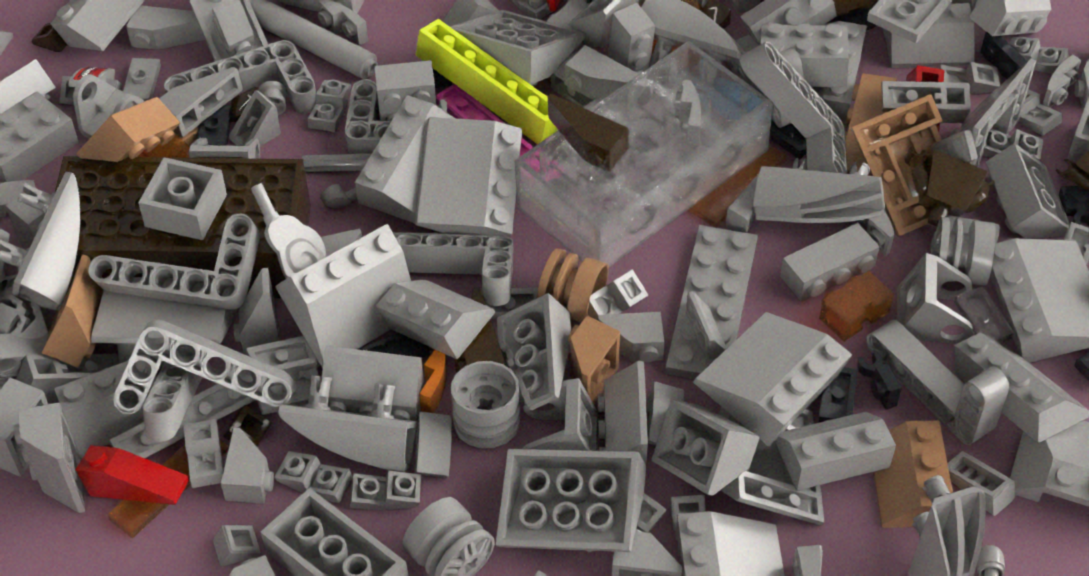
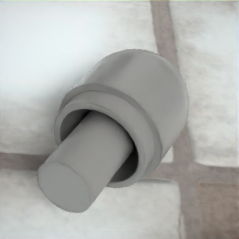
[977,545,1005,576]

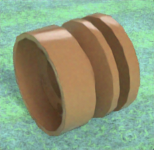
[537,248,609,323]

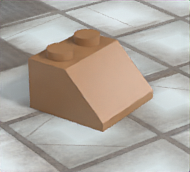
[568,316,620,404]

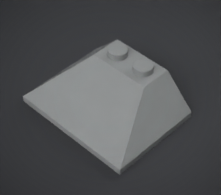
[949,59,1036,167]
[719,406,824,525]
[1010,420,1089,507]

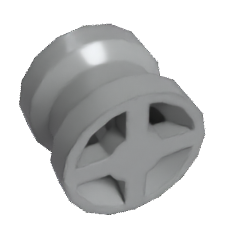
[258,81,286,115]

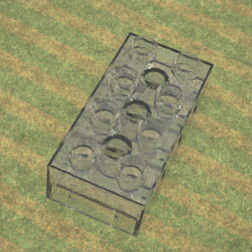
[514,41,773,267]

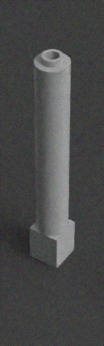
[249,0,378,79]

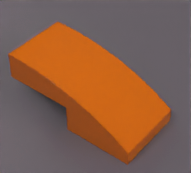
[419,349,447,413]

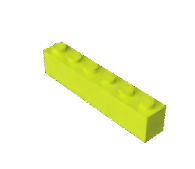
[415,19,559,146]

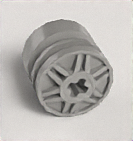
[930,216,995,286]
[451,361,520,448]
[402,497,495,576]

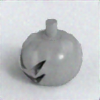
[0,287,51,338]

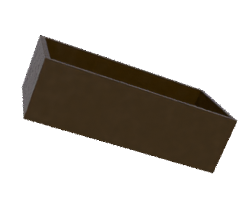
[55,156,311,298]

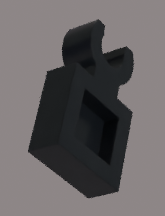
[1059,186,1089,226]

